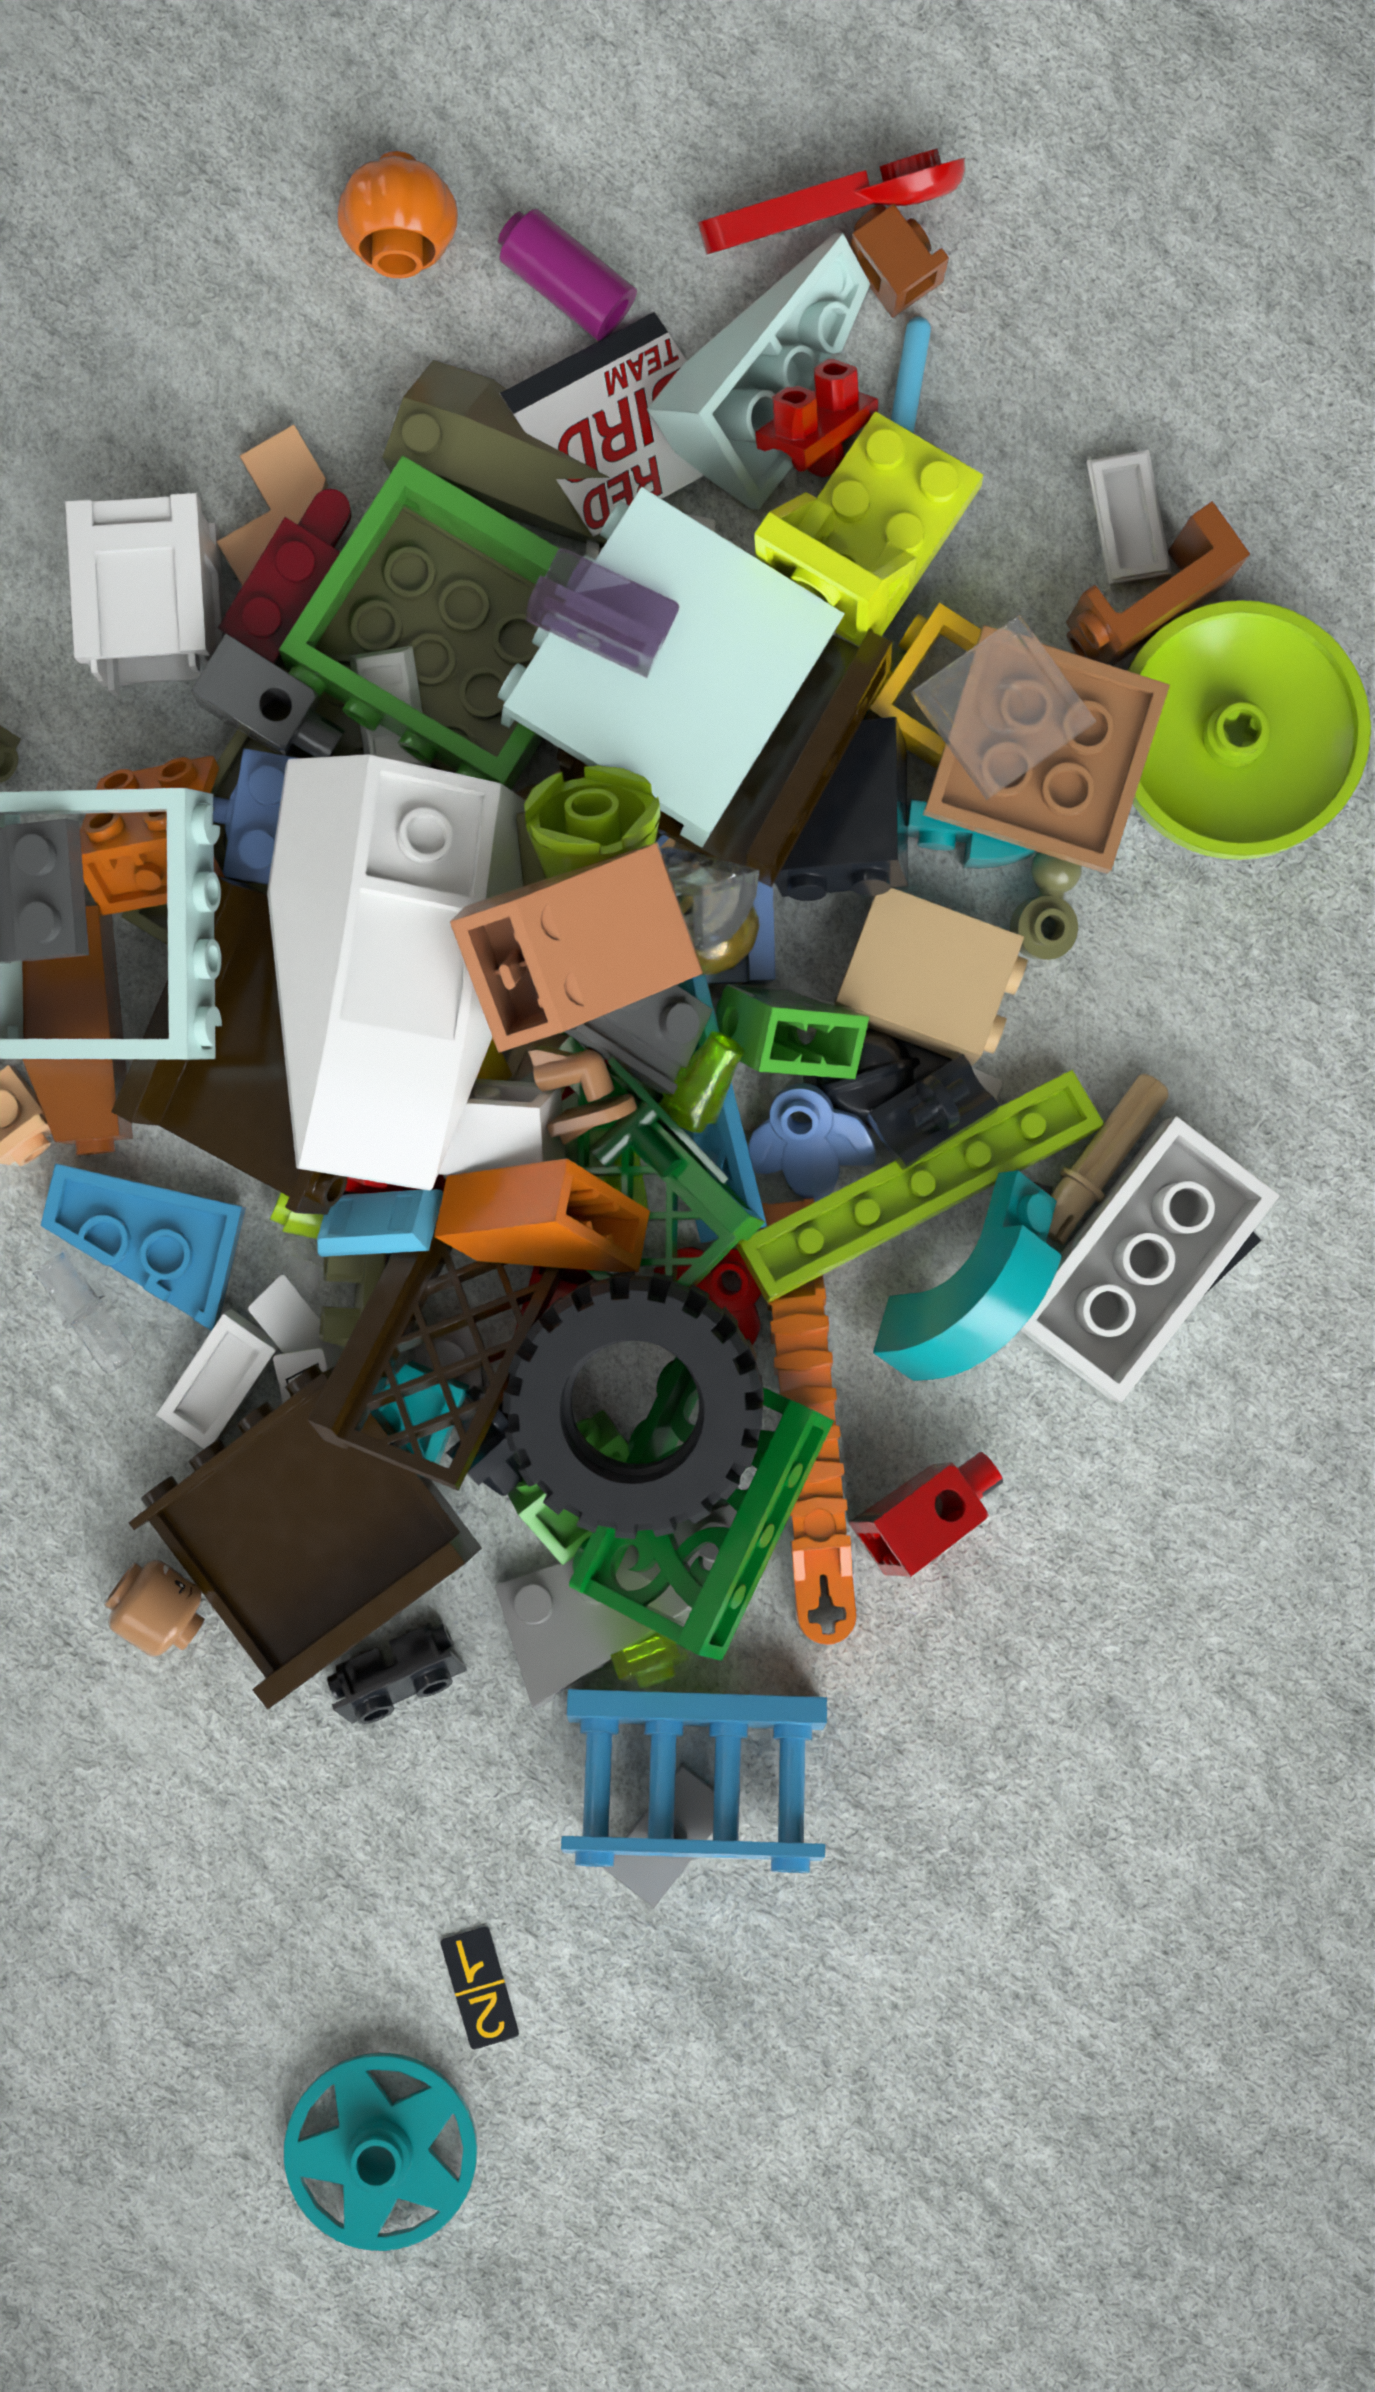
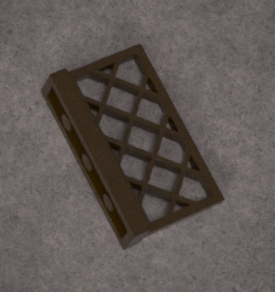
[308,1214,566,1491]

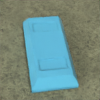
[317,1189,443,1257]

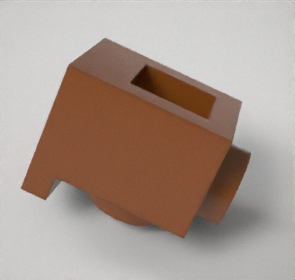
[850,204,949,318]

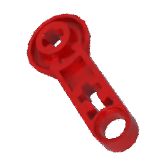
[698,148,966,255]

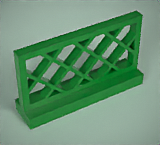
[558,1036,765,1288]

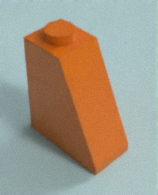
[434,1158,650,1272]

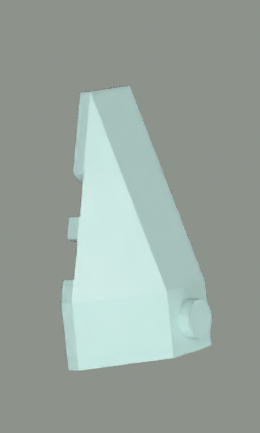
[647,233,870,510]

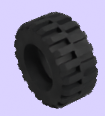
[502,1271,764,1539]

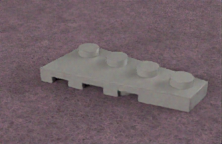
[495,1505,737,1711]

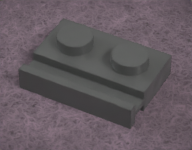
[0,818,89,964]
[564,985,713,1094]

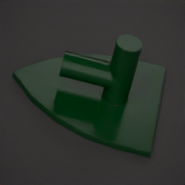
[589,1057,729,1184]

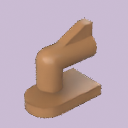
[528,1046,637,1145]

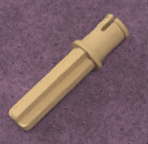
[1047,1073,1169,1245]

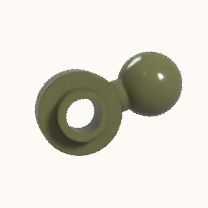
[1010,852,1082,960]

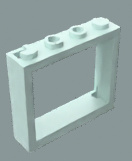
[0,788,222,1059]

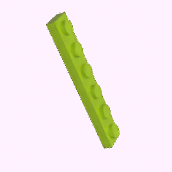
[736,1069,1104,1303]

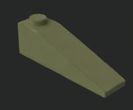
[382,360,610,548]

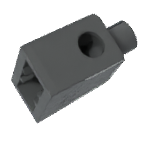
[191,633,346,758]

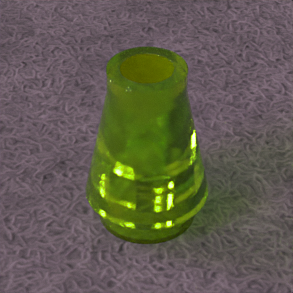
[659,1031,745,1133]

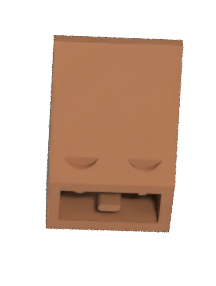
[450,842,703,1053]

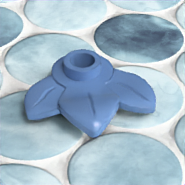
[748,1083,876,1202]

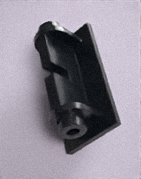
[327,1622,467,1724]

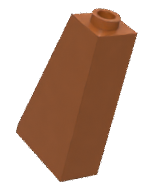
[22,905,133,1155]

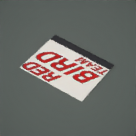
[499,312,704,537]

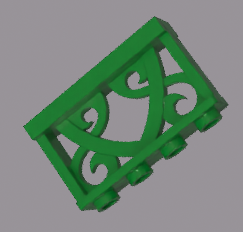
[569,1357,834,1661]

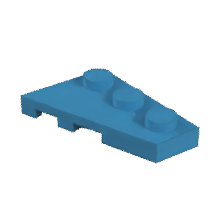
[40,1163,246,1331]

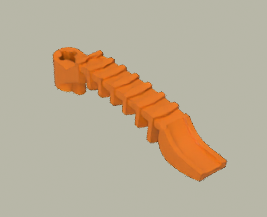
[759,1198,856,1645]

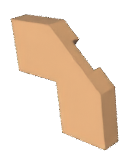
[216,425,328,586]

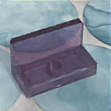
[526,548,679,678]

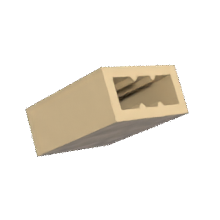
[834,887,1028,1066]

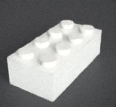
[1021,1116,1280,1402]

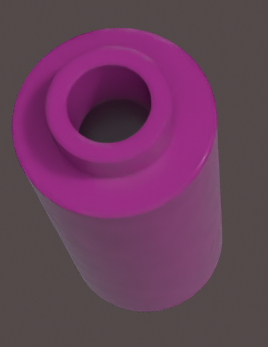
[498,208,637,341]

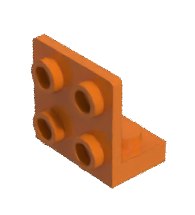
[80,756,225,916]

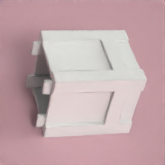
[65,493,224,696]

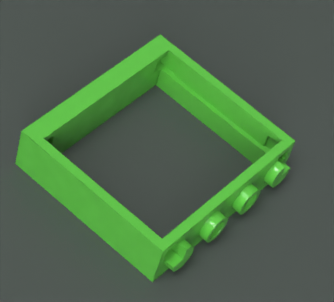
[279,455,580,790]

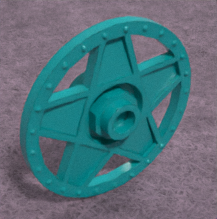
[284,2053,478,2251]

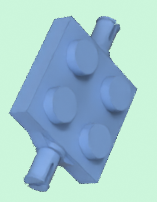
[213,748,301,885]

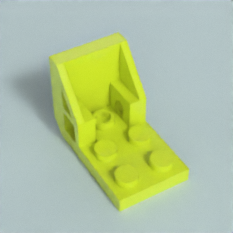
[754,411,983,647]

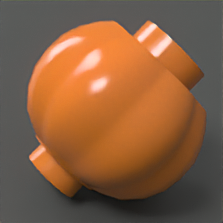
[337,151,458,279]

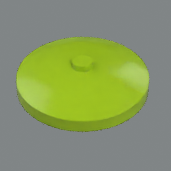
[1126,600,1371,860]

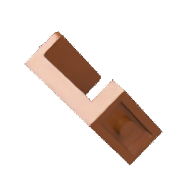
[1066,501,1250,666]

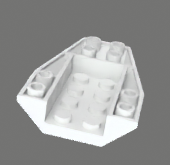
[267,754,525,1191]

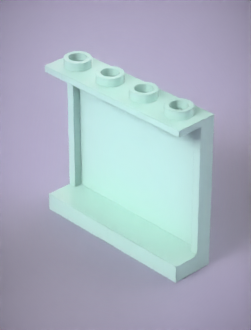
[497,487,845,847]

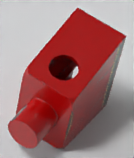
[848,1452,1003,1577]

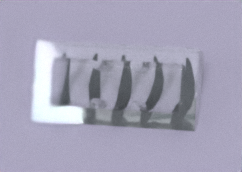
[660,846,759,951]

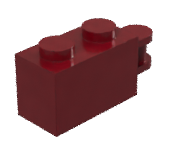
[217,489,352,666]

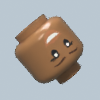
[104,1560,205,1657]

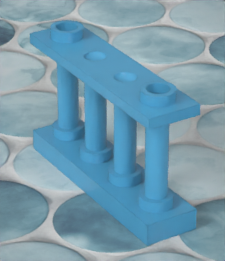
[561,1689,827,1873]

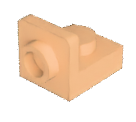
[0,1065,52,1166]

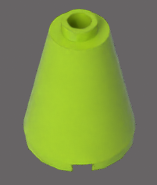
[524,765,661,879]

